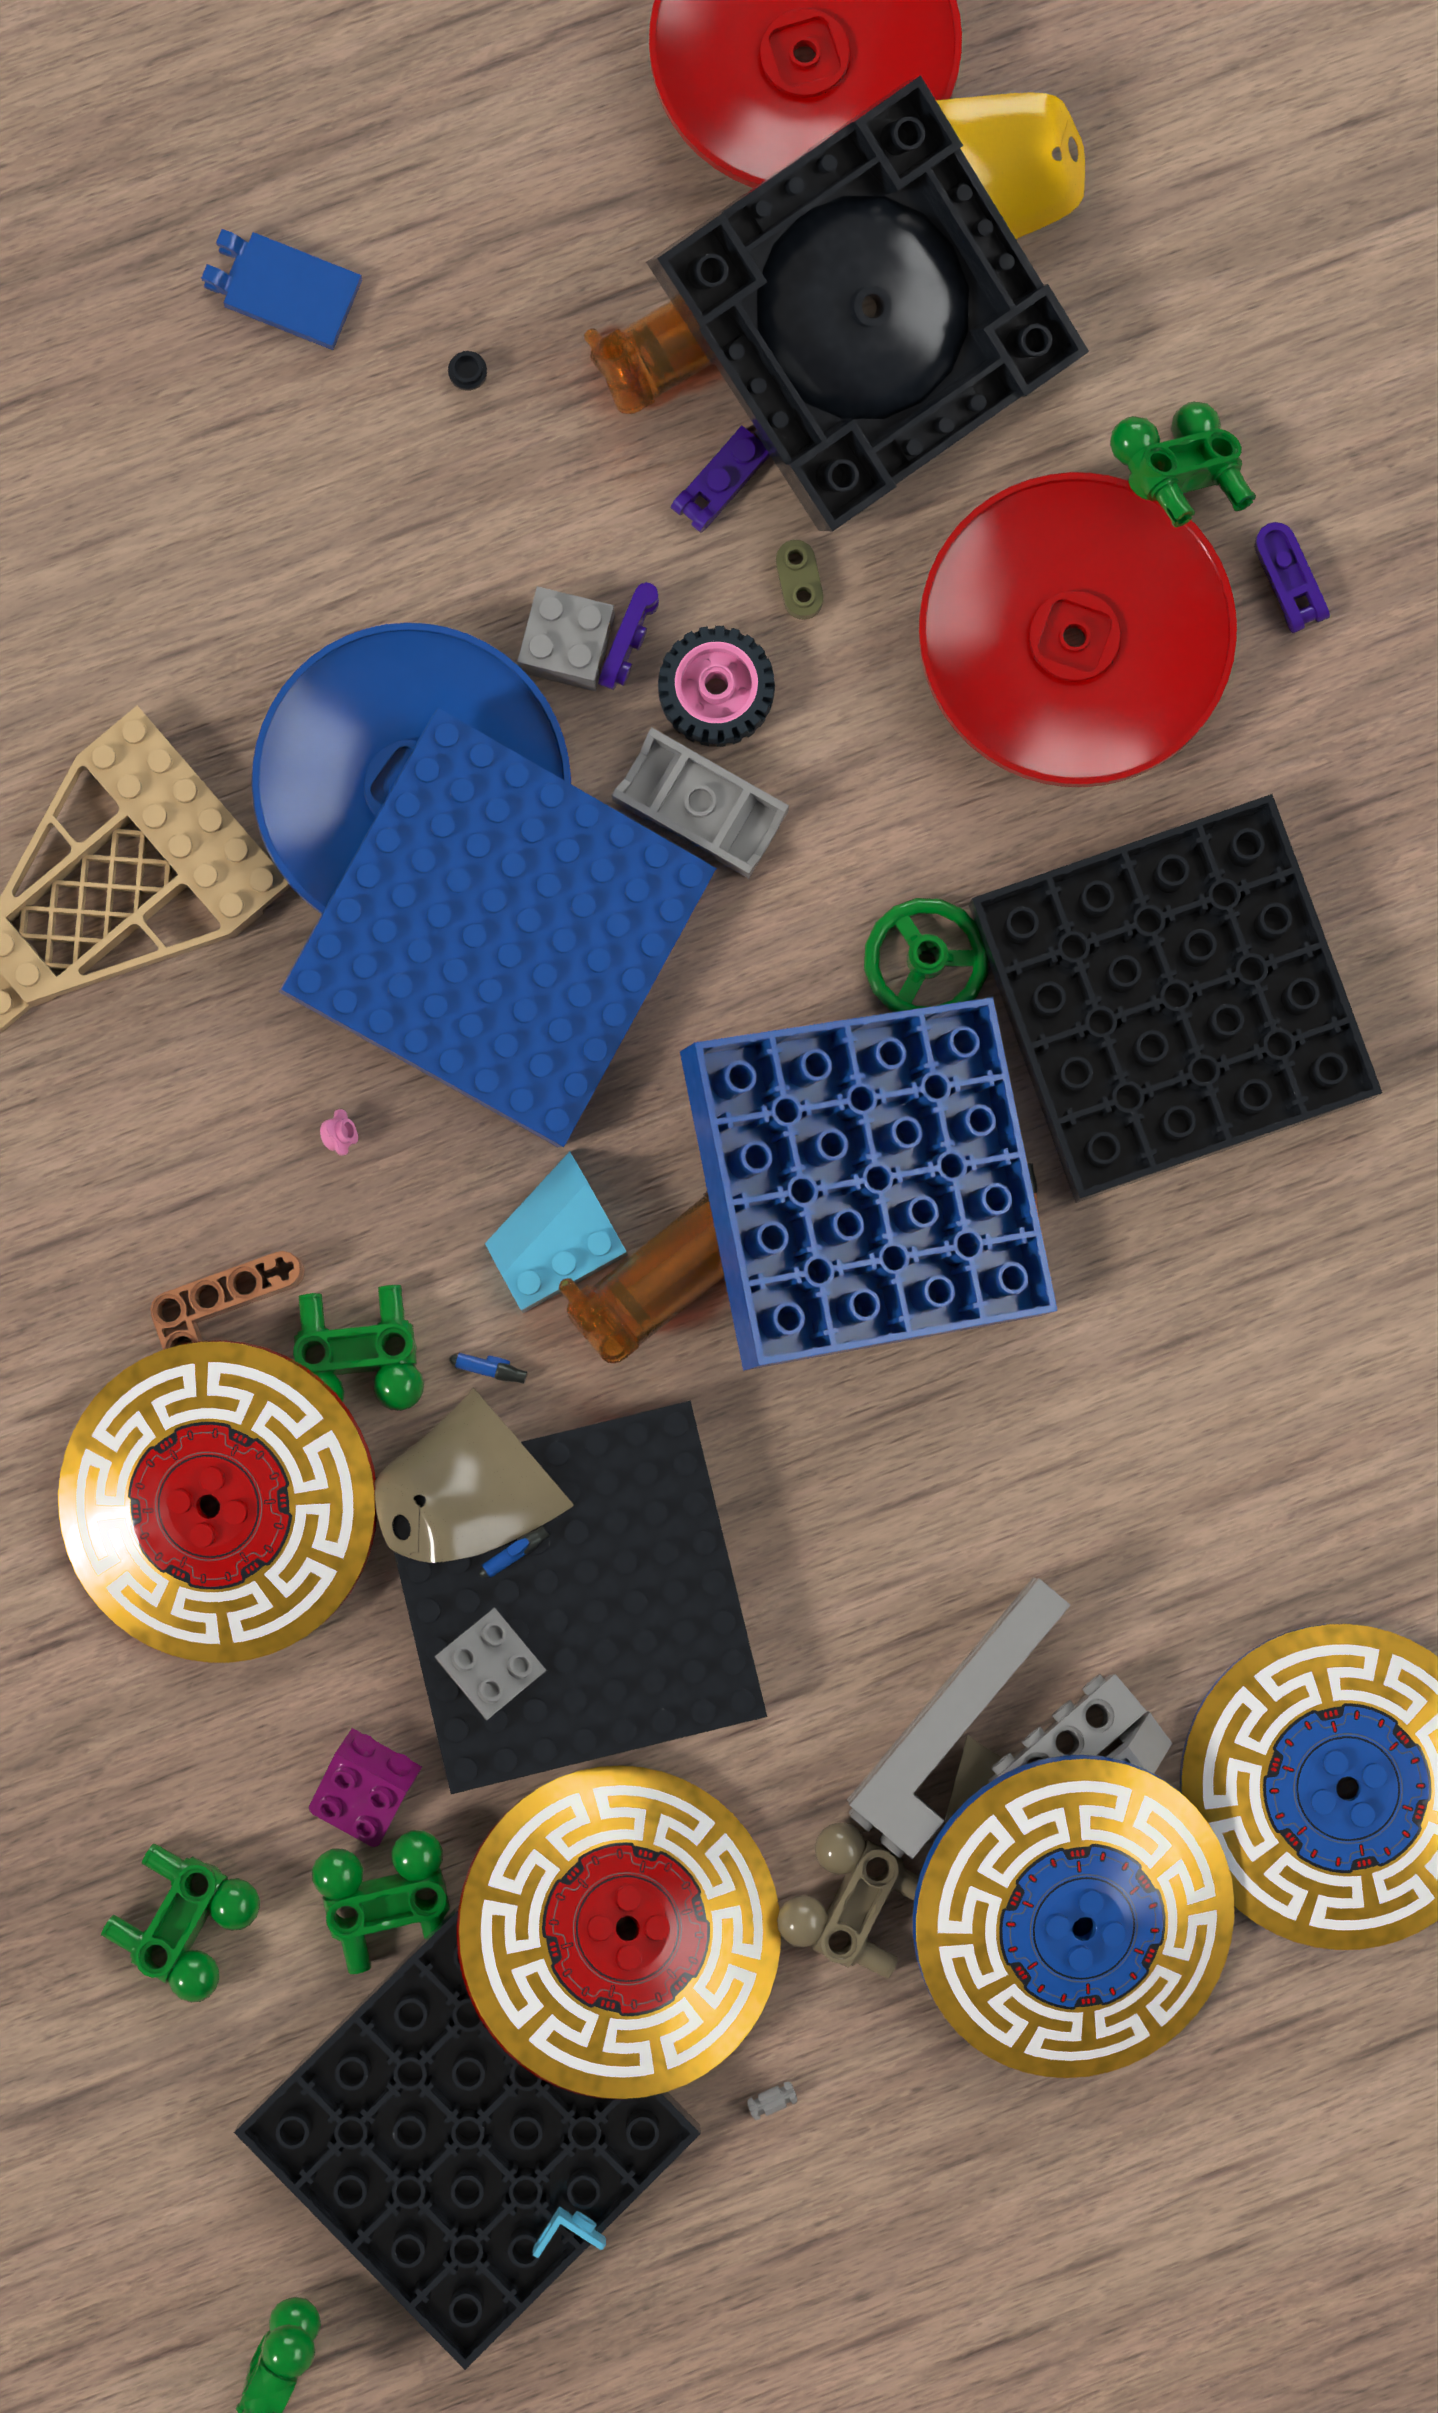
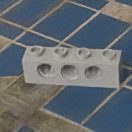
[988,1674,1147,1783]

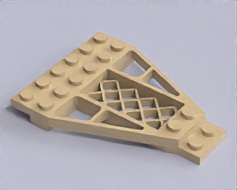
[0,705,291,1033]

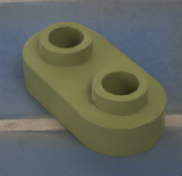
[776,540,823,620]

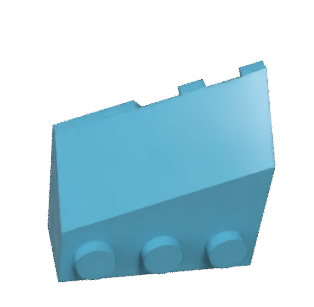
[485,1151,628,1313]

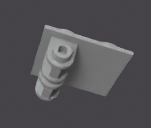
[435,1608,547,1720]

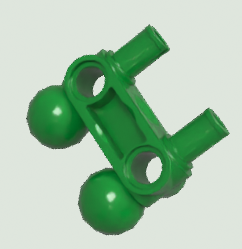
[1110,401,1256,527]
[293,1285,424,1411]
[312,1830,450,1974]
[101,1844,260,2003]
[236,2297,321,2413]

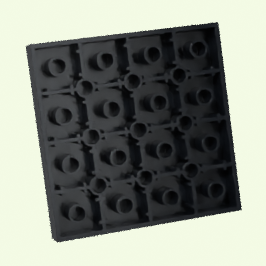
[969,794,1383,1203]
[376,1400,767,1794]
[234,1905,701,2370]

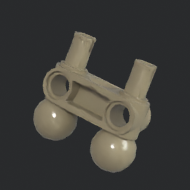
[777,1823,919,1979]

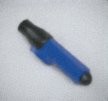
[449,1353,527,1384]
[479,1526,550,1578]

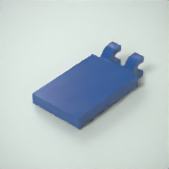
[201,229,362,350]

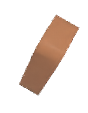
[150,1251,305,1350]

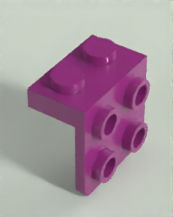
[309,1728,422,1847]

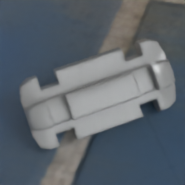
[747,2082,797,2120]

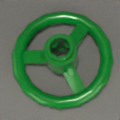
[864,898,988,1012]

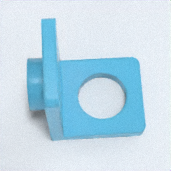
[533,2206,606,2258]

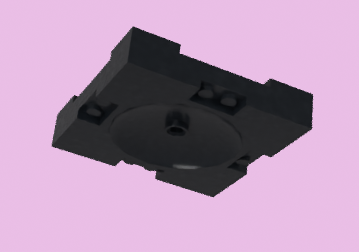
[646,75,1089,532]

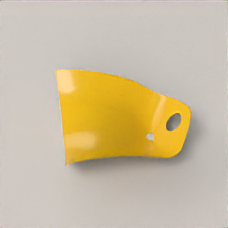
[936,92,1085,239]

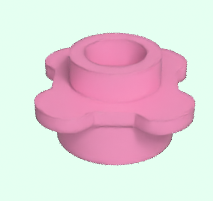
[320,1109,358,1156]

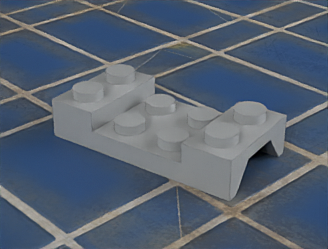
[612,727,789,879]

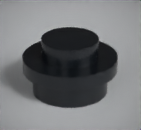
[448,351,487,391]

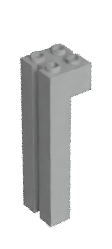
[847,1578,1070,1859]

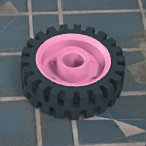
[658,625,775,747]

